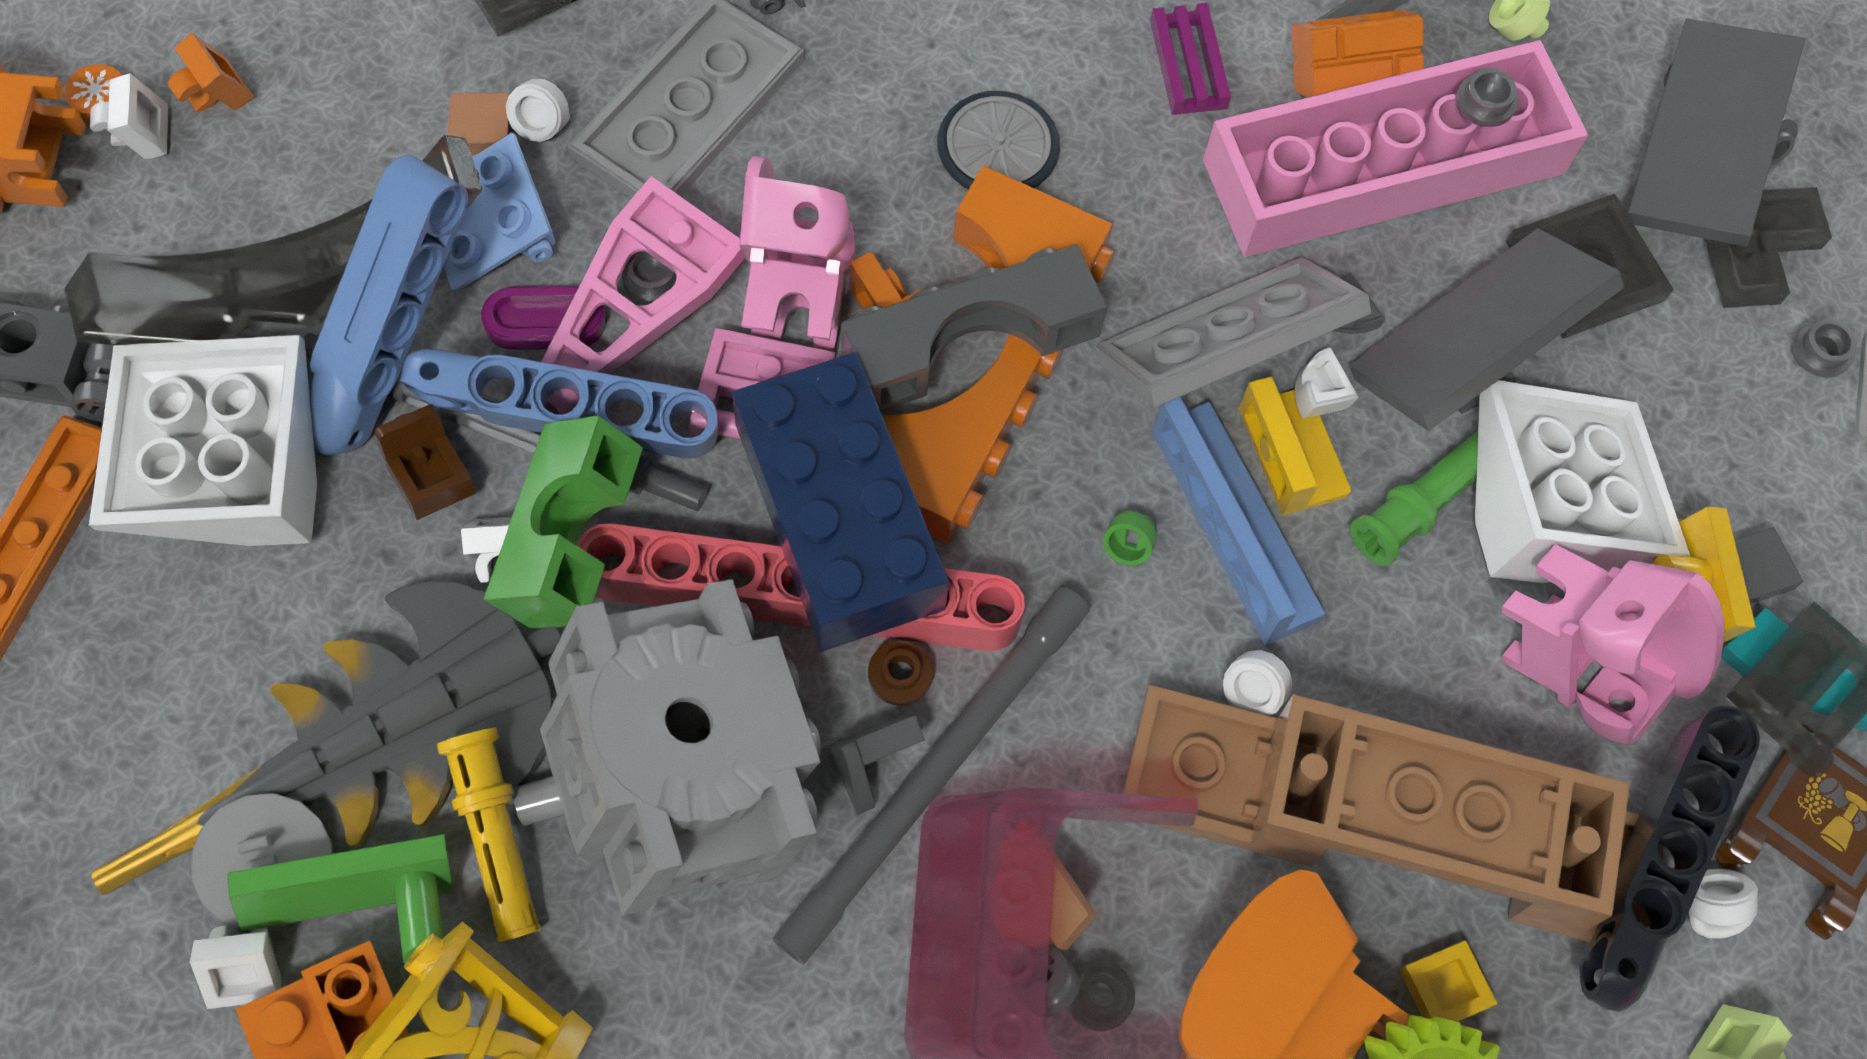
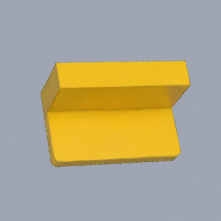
[1238,376,1351,516]

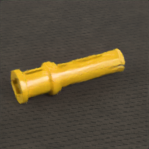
[436,728,542,943]

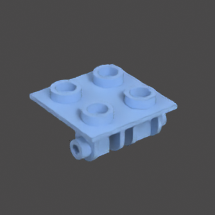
[443,133,555,292]

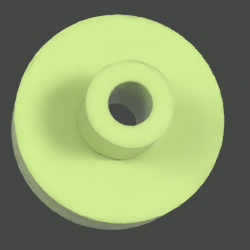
[1489,0,1550,41]

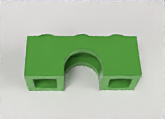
[483,416,643,628]

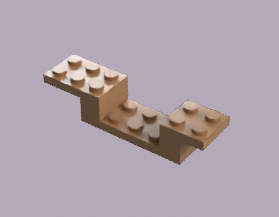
[1117,684,1664,942]

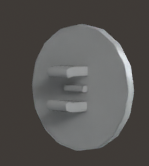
[191,793,333,932]

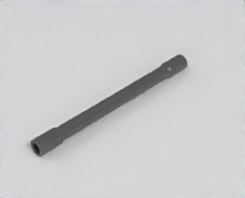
[772,587,1090,965]

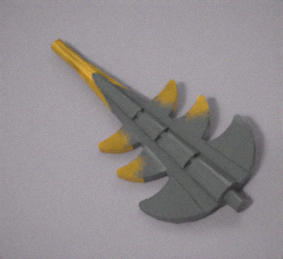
[91,582,561,895]

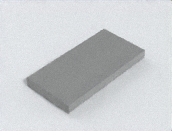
[567,0,804,198]
[1095,257,1371,407]

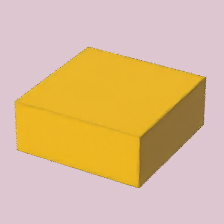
[1400,940,1498,1022]

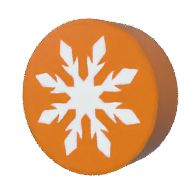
[64,64,122,125]

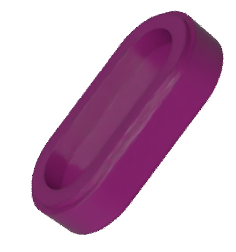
[481,286,606,350]

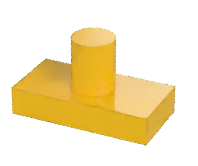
[1651,506,1756,642]

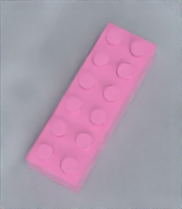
[1203,40,1589,257]

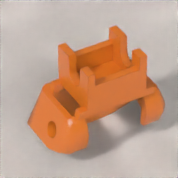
[0,65,87,213]
[1177,869,1410,1059]

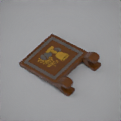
[1714,724,1867,940]

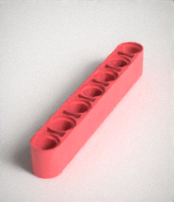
[577,524,1025,651]

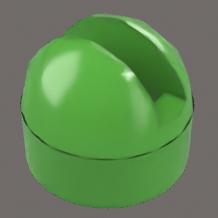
[1103,510,1157,566]

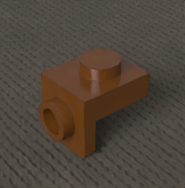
[374,405,476,520]

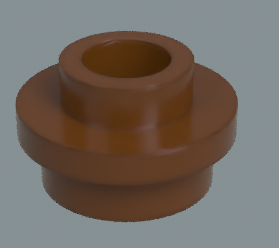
[868,641,933,706]

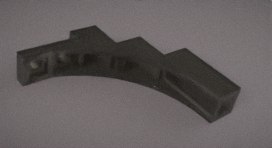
[64,134,483,345]

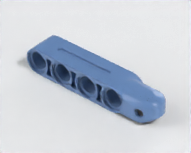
[309,154,468,455]
[400,349,718,458]

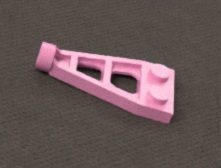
[541,176,745,415]

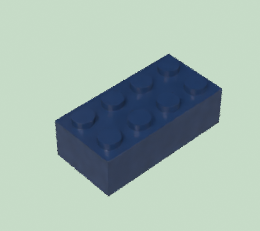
[732,352,949,652]

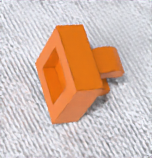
[167,33,254,113]

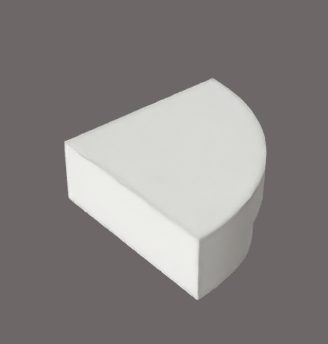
[1295,348,1359,419]

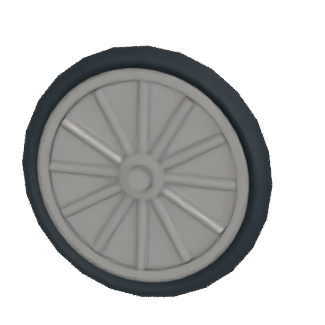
[937,91,1060,190]

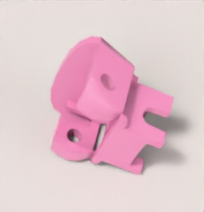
[739,156,856,352]
[1502,544,1724,745]

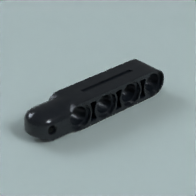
[1579,705,1760,1012]

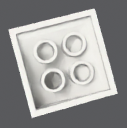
[89,335,317,546]
[1475,380,1691,583]

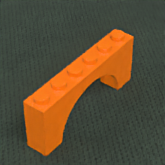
[882,165,1115,544]

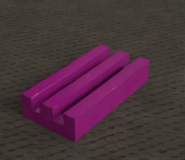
[1150,3,1231,115]

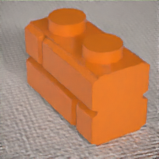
[1292,9,1424,98]

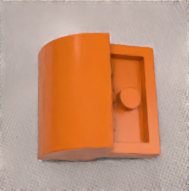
[235,940,409,1059]

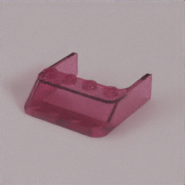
[904,787,1198,1059]

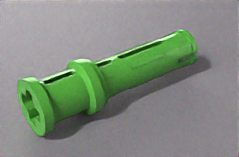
[1350,429,1478,567]

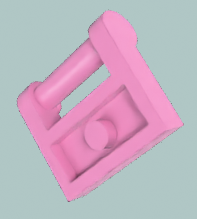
[689,328,836,440]

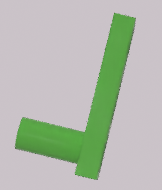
[227,834,454,963]

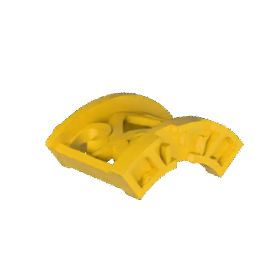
[343,922,593,1059]

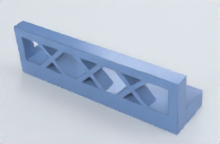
[1152,397,1325,645]

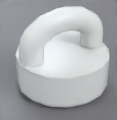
[506,79,570,142]
[1223,650,1293,716]
[1689,869,1758,939]

